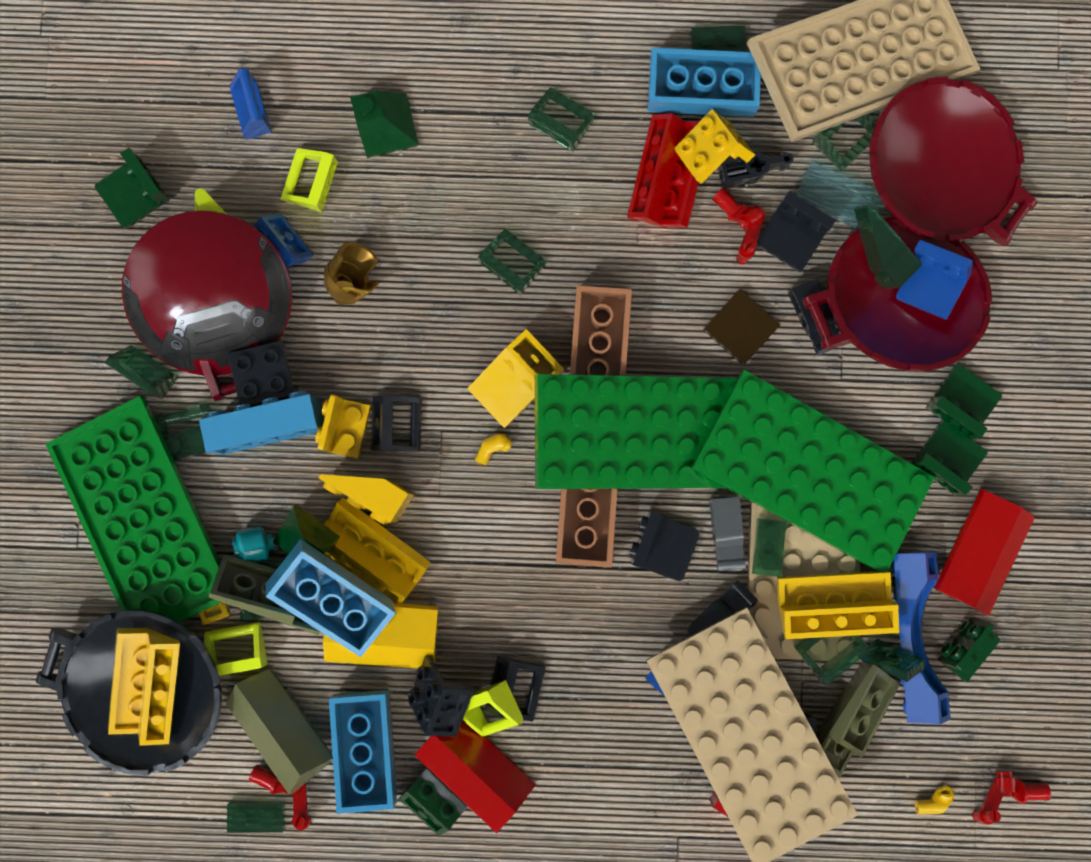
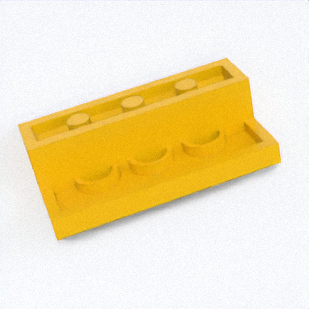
[324,497,431,604]
[777,571,899,639]
[323,603,438,668]
[108,628,180,746]

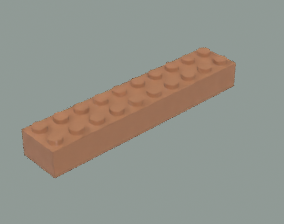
[555,285,632,568]

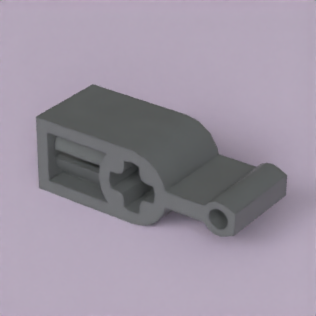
[709,497,746,571]

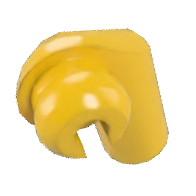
[474,433,512,466]
[915,785,954,815]

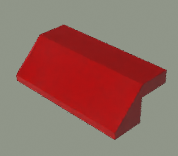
[627,113,700,228]
[934,489,1035,616]
[414,720,536,834]

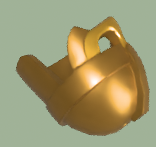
[324,242,379,305]

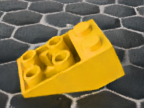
[467,329,564,428]
[318,474,414,524]

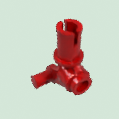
[712,188,765,265]
[249,765,311,830]
[972,772,1051,825]

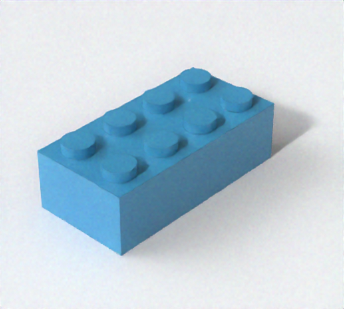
[647,48,761,117]
[199,391,324,455]
[265,539,396,657]
[329,689,398,814]

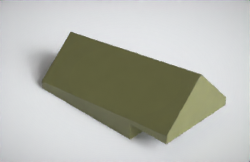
[209,555,320,636]
[815,662,900,777]
[226,669,333,795]

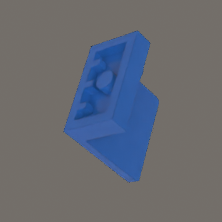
[254,213,313,270]
[896,240,973,319]

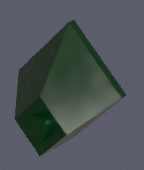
[350,91,419,158]
[273,504,340,557]

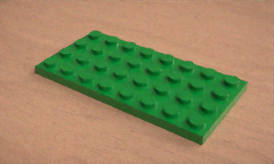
[690,370,935,572]
[534,374,738,489]
[45,396,221,622]

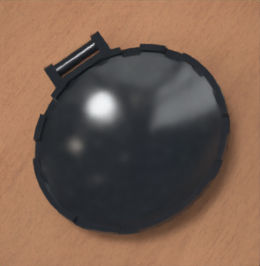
[35,609,222,776]

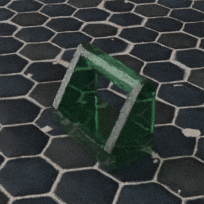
[528,87,596,152]
[811,114,875,171]
[478,228,548,296]
[105,345,179,399]
[794,635,871,685]

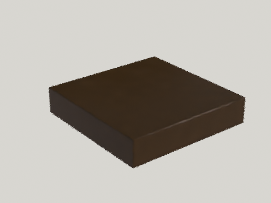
[703,289,780,366]

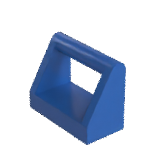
[229,68,272,140]

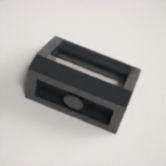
[371,395,422,452]
[485,656,546,722]

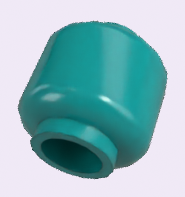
[232,526,274,563]

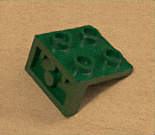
[94,147,170,229]
[925,364,1002,439]
[911,421,988,496]
[938,617,1001,683]
[398,767,468,836]

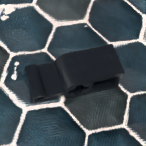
[717,152,793,189]
[788,278,839,356]
[686,581,758,636]

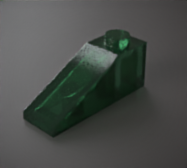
[854,203,922,288]

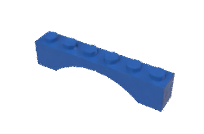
[891,551,951,724]

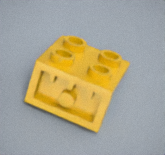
[675,109,755,183]
[315,394,372,459]

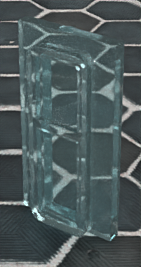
[796,161,882,229]

